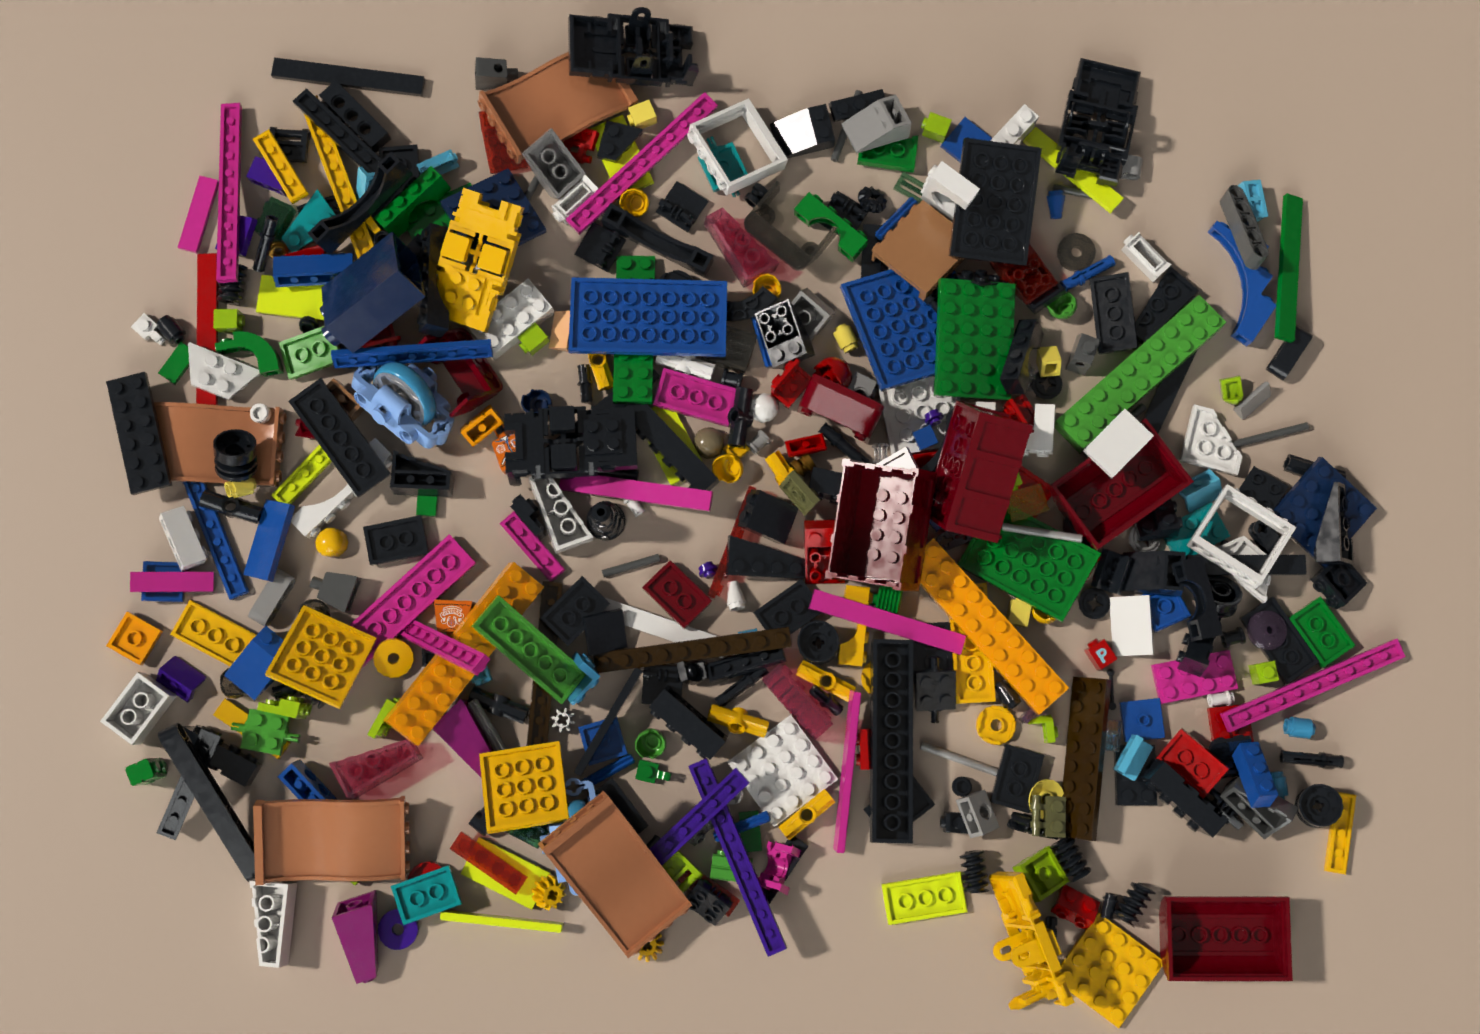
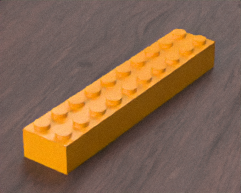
[920,538,1069,715]
[383,562,544,746]

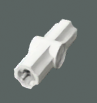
[655,355,715,381]

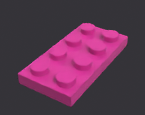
[653,368,736,427]
[1151,650,1238,704]

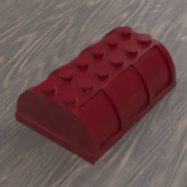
[1049,418,1194,551]
[1159,896,1293,981]

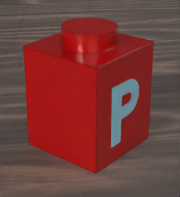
[1084,638,1117,670]

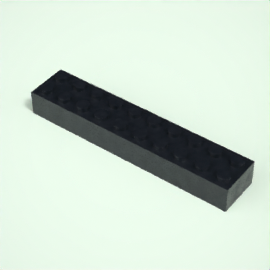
[870,639,913,844]

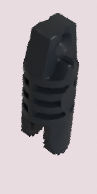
[1197,788,1244,830]
[1007,812,1058,840]

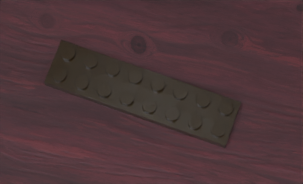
[1062,677,1111,841]

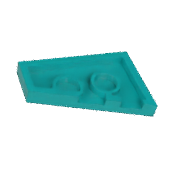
[282,189,336,252]

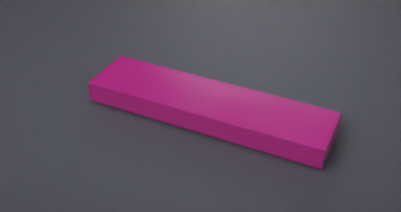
[178,175,219,254]
[499,511,565,582]
[130,572,214,592]

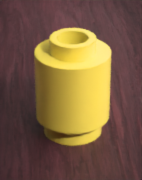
[833,323,859,354]
[224,478,257,498]

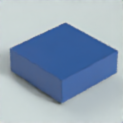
[912,425,938,451]

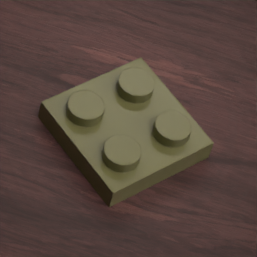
[779,470,820,516]

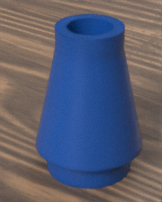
[1046,190,1065,219]

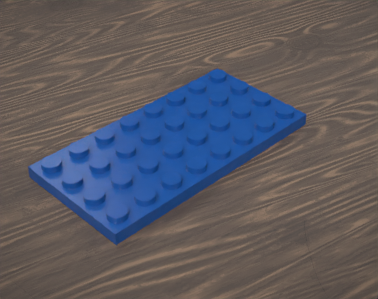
[568,277,727,357]

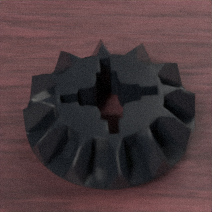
[858,186,887,213]
[1031,371,1062,400]
[1078,588,1110,619]

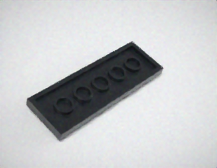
[106,372,172,495]
[288,378,391,497]

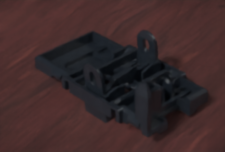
[1055,58,1141,187]

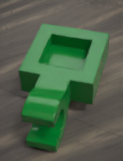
[635,760,672,784]

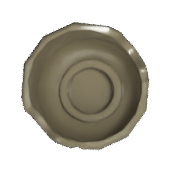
[694,427,724,459]

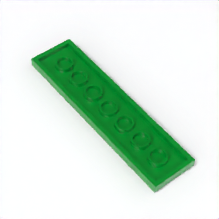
[613,256,655,404]

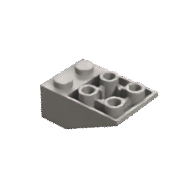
[841,94,911,154]

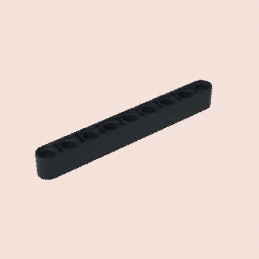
[158,723,255,882]

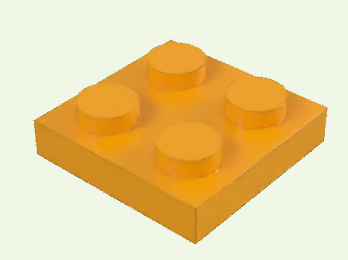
[106,611,163,666]

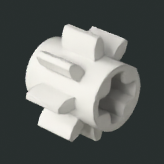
[551,708,576,732]

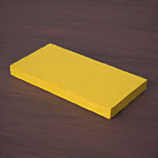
[170,600,257,667]

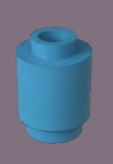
[1283,717,1316,739]
[1270,771,1289,799]

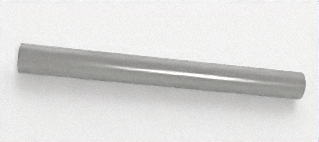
[1002,523,1083,543]
[920,742,998,776]

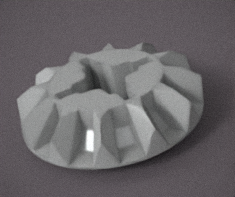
[1128,527,1160,552]

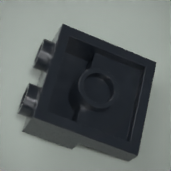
[510,494,546,540]
[1134,498,1183,541]
[1310,564,1367,610]

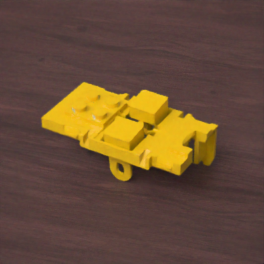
[436,188,524,332]
[988,871,1075,1010]

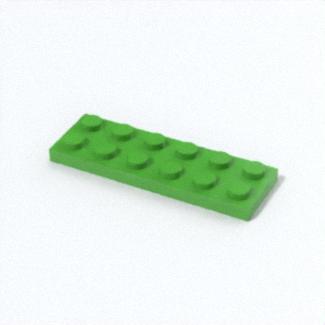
[471,595,586,704]

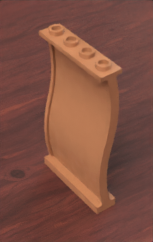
[477,52,638,164]
[154,402,287,487]
[538,791,692,958]
[253,796,410,885]

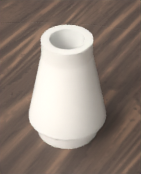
[727,581,746,611]

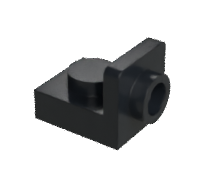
[676,660,709,685]
[940,811,968,834]

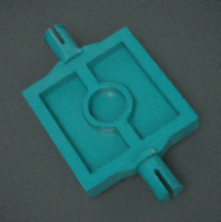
[698,136,748,197]

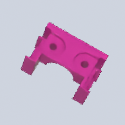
[758,841,801,896]

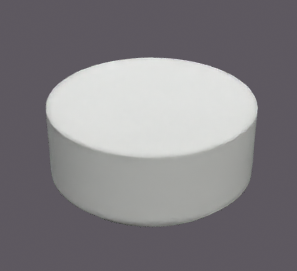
[250,403,271,424]

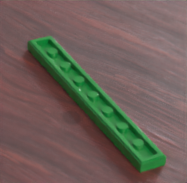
[1274,193,1303,343]

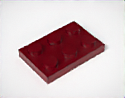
[642,560,712,629]

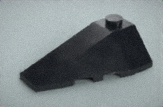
[1314,482,1354,565]

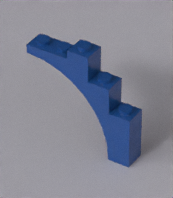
[1208,221,1276,347]

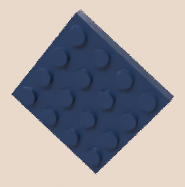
[440,168,546,264]
[1273,457,1377,567]

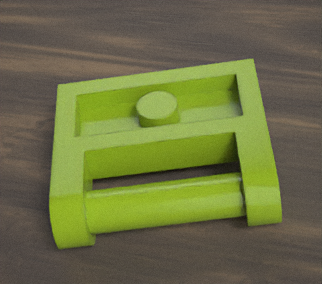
[662,850,704,893]

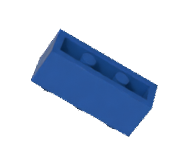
[1232,742,1279,808]

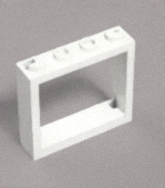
[687,98,788,196]
[1186,484,1296,589]

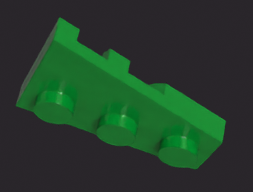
[857,135,919,173]

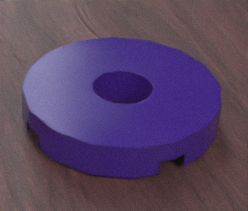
[378,909,419,950]

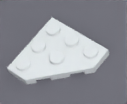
[1179,404,1242,476]

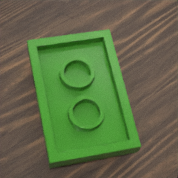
[278,326,341,380]

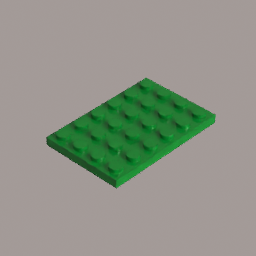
[934,278,1015,401]
[958,505,1101,623]

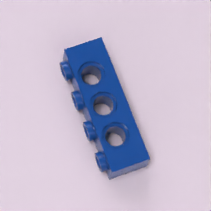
[278,759,338,800]

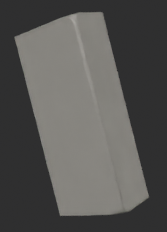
[1234,381,1271,420]

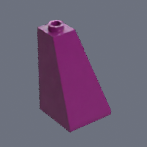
[433,699,493,777]
[332,890,378,984]

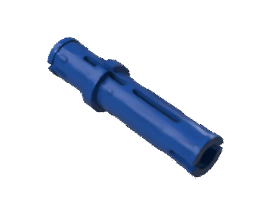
[1060,255,1116,292]

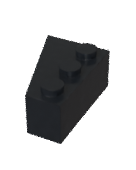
[390,450,454,497]
[1176,615,1221,677]

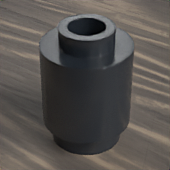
[157,315,186,344]

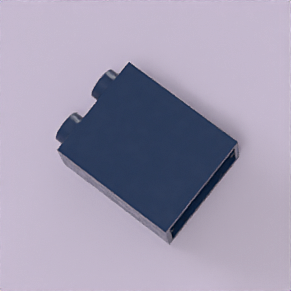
[320,232,425,353]

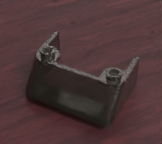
[744,181,837,271]

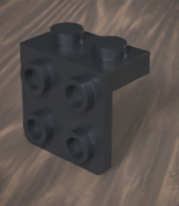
[1208,735,1252,778]

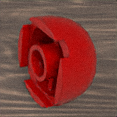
[813,357,852,388]

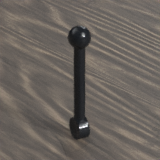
[1107,669,1117,710]

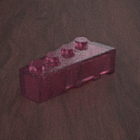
[704,207,779,288]
[761,664,833,740]

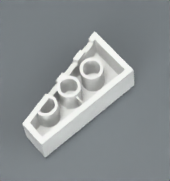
[529,476,594,554]
[249,880,297,968]

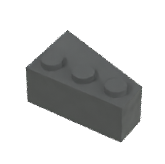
[1220,775,1299,839]

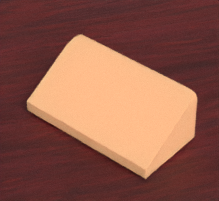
[548,311,570,352]

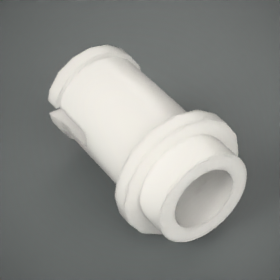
[623,499,646,518]
[1207,690,1235,707]

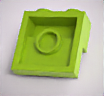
[257,695,312,719]
[367,697,400,739]
[1012,846,1069,903]

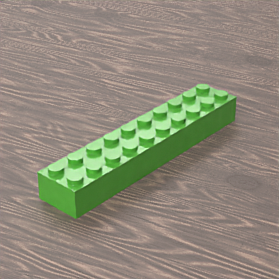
[1055,295,1226,454]

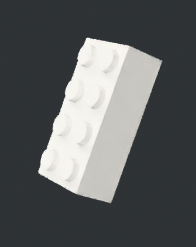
[467,278,555,361]

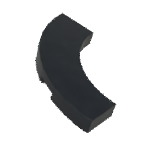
[726,286,779,321]

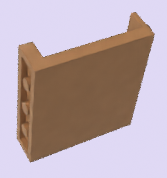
[871,200,965,301]

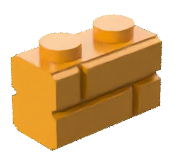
[460,404,504,447]

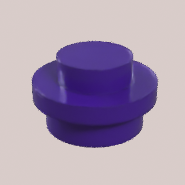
[924,409,944,426]
[698,561,718,579]

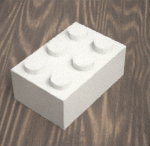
[100,672,177,745]

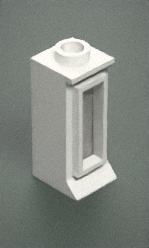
[551,175,598,225]
[1121,232,1172,282]

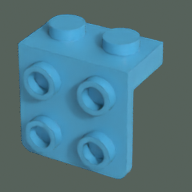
[567,651,601,705]

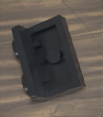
[1091,548,1132,595]

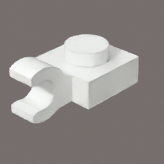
[131,313,166,345]

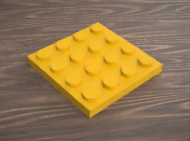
[265,605,377,709]
[479,741,569,834]
[1059,912,1162,1028]

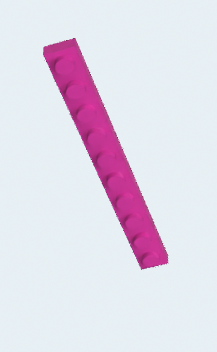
[566,92,718,235]
[216,103,242,283]
[1220,639,1405,732]

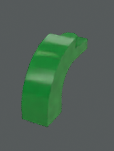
[214,331,284,377]

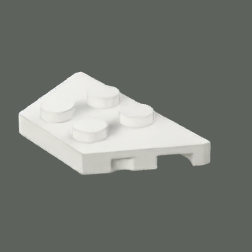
[188,342,261,400]
[1217,536,1271,603]

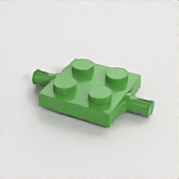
[231,709,300,756]

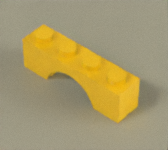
[837,585,873,667]

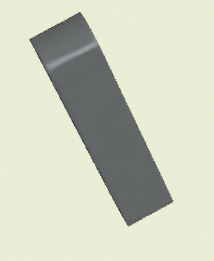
[1220,185,1269,270]

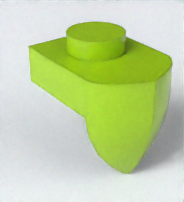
[1219,376,1244,405]
[1028,714,1058,743]

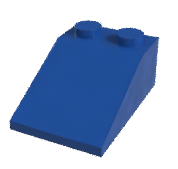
[224,626,284,701]

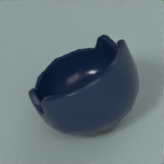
[521,389,552,413]

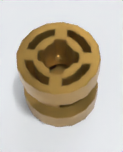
[790,454,816,477]

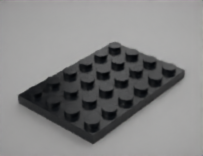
[949,138,1042,266]

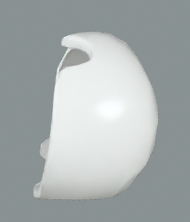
[750,393,779,423]

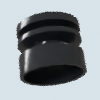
[213,429,258,482]
[797,620,839,665]
[1295,784,1343,828]

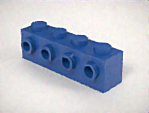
[273,253,354,287]

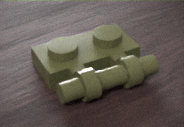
[1030,795,1066,838]

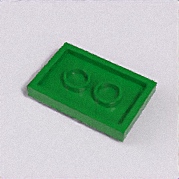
[1288,596,1356,668]

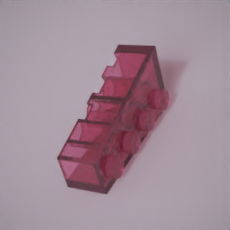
[329,739,423,800]

